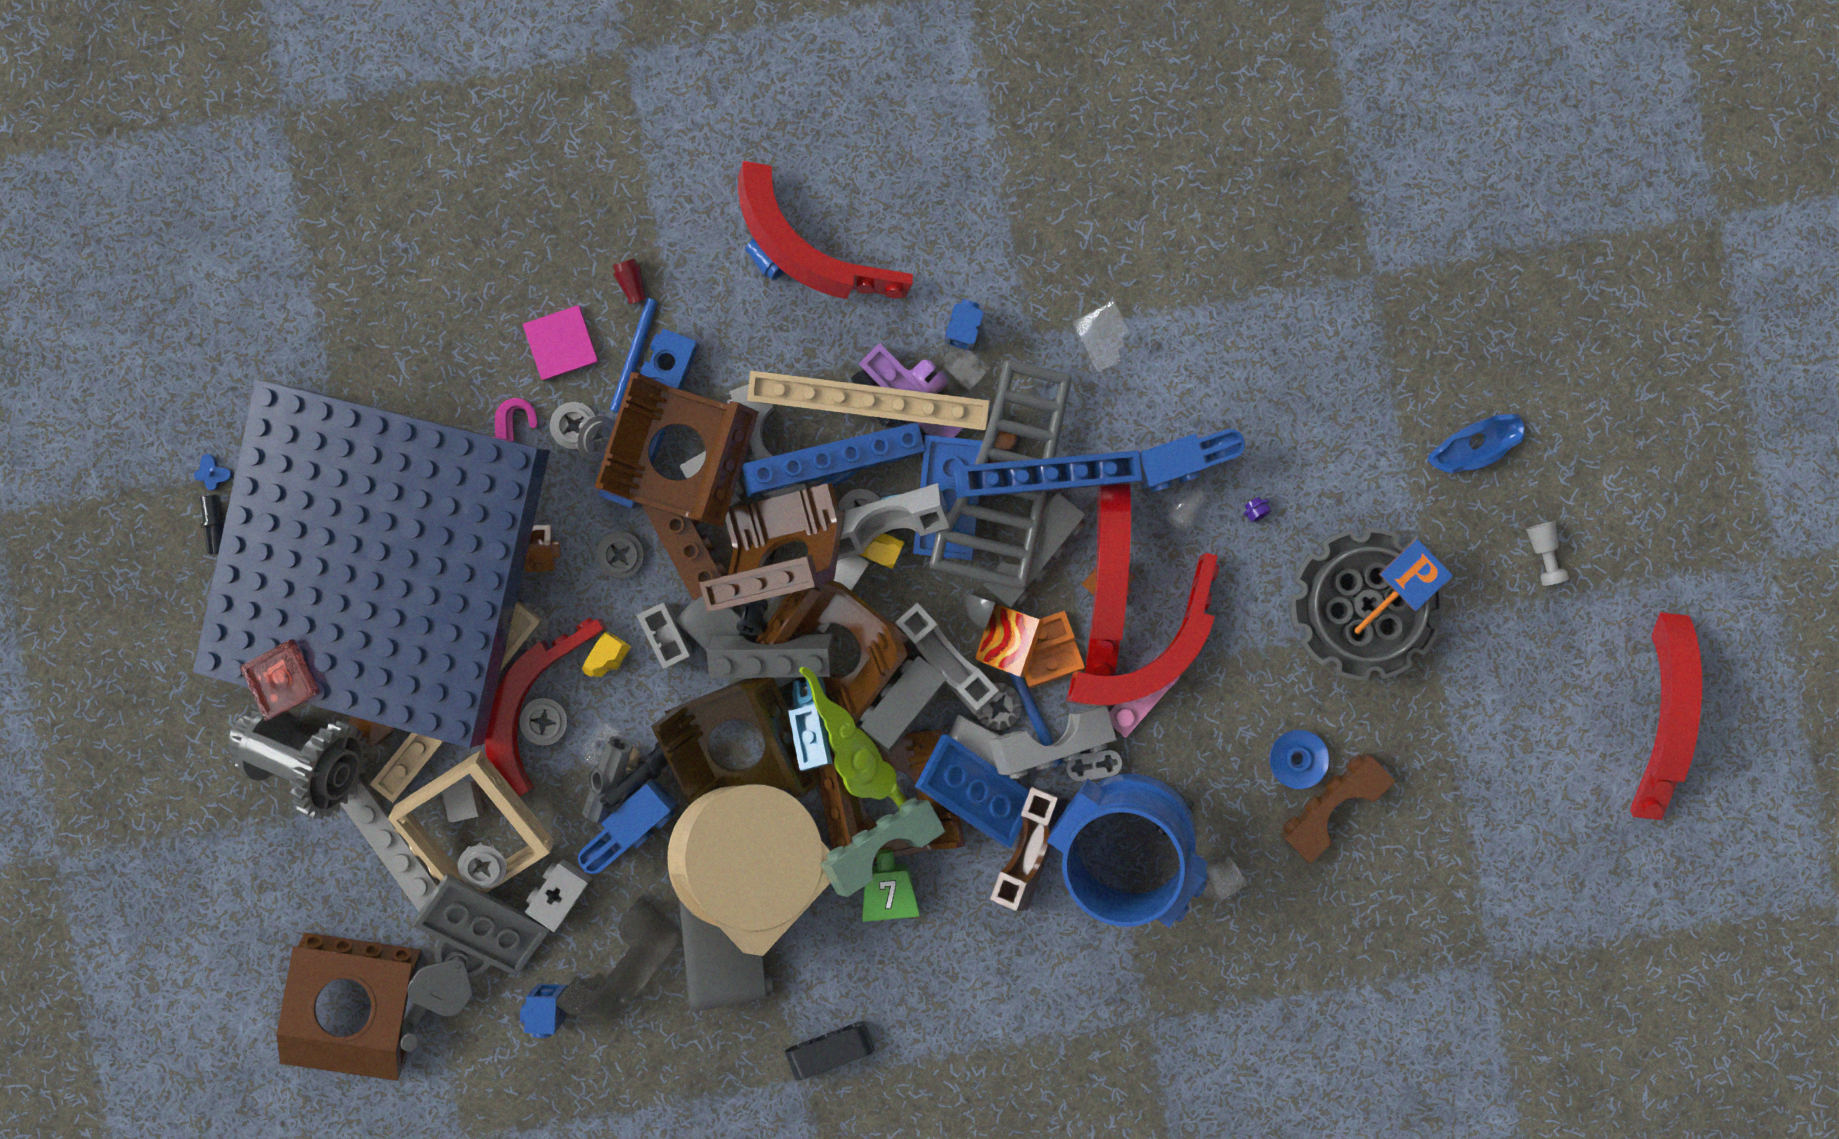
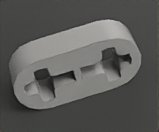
[1066,749,1122,781]

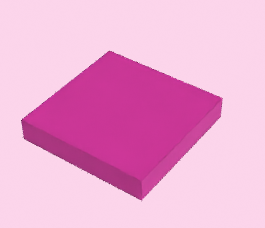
[523,305,599,381]

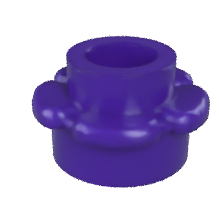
[1243,497,1272,523]

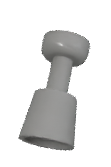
[1526,521,1569,586]

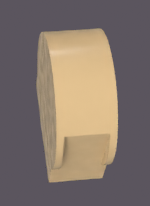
[667,784,831,956]

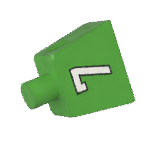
[862,849,919,922]

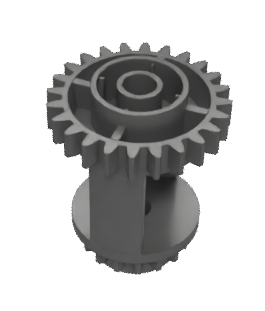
[228,707,369,820]

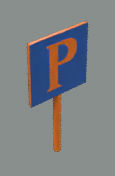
[1355,538,1453,634]

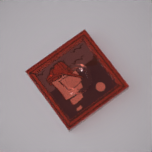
[239,639,321,721]

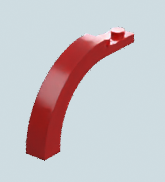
[738,161,913,299]
[1085,483,1131,676]
[1066,553,1219,706]
[1630,612,1702,820]
[485,617,607,797]

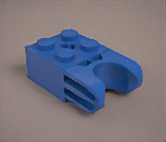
[1139,429,1245,492]
[578,779,678,874]

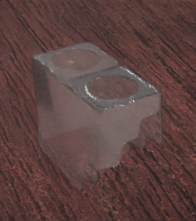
[1070,300,1129,375]

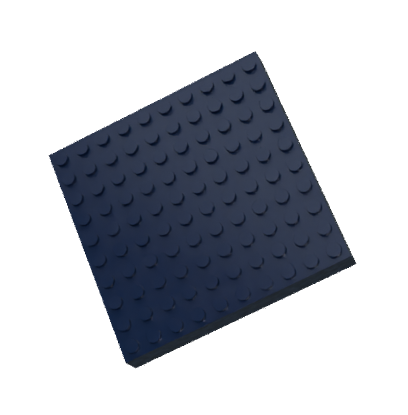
[193,379,550,748]

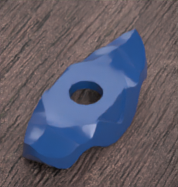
[1427,414,1525,473]

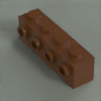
[641,479,728,600]

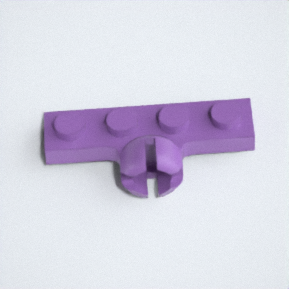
[859,343,963,438]

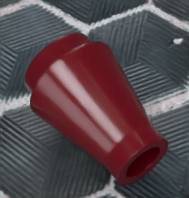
[613,258,646,304]

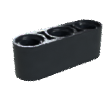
[785,1021,875,1081]

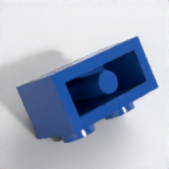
[520,983,567,1038]

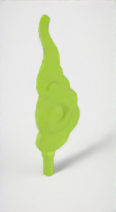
[799,667,908,810]

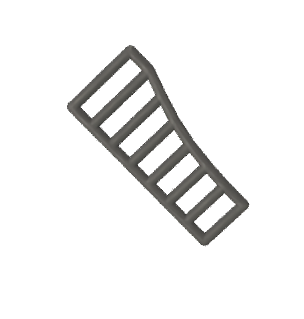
[930,359,1072,590]

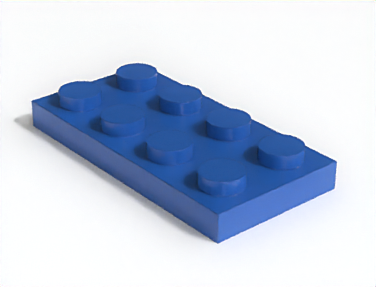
[913,435,983,560]
[915,734,1030,848]

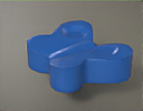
[194,454,233,491]

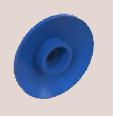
[1269,730,1329,789]

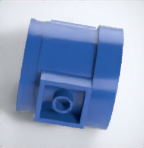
[1047,773,1209,928]

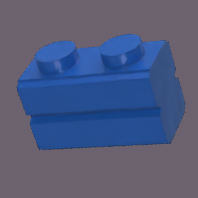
[945,299,984,351]

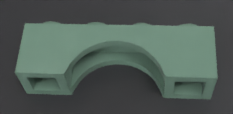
[820,798,946,897]

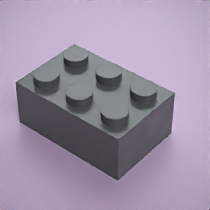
[860,656,947,755]

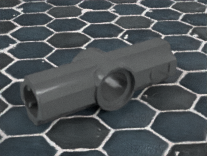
[582,736,633,823]

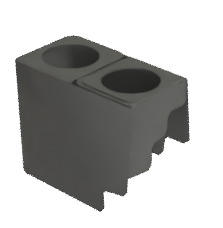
[675,596,743,651]

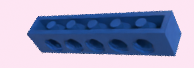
[598,328,699,509]
[740,422,925,498]
[954,450,1142,499]

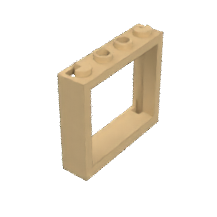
[388,750,554,893]

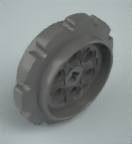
[1288,528,1444,681]

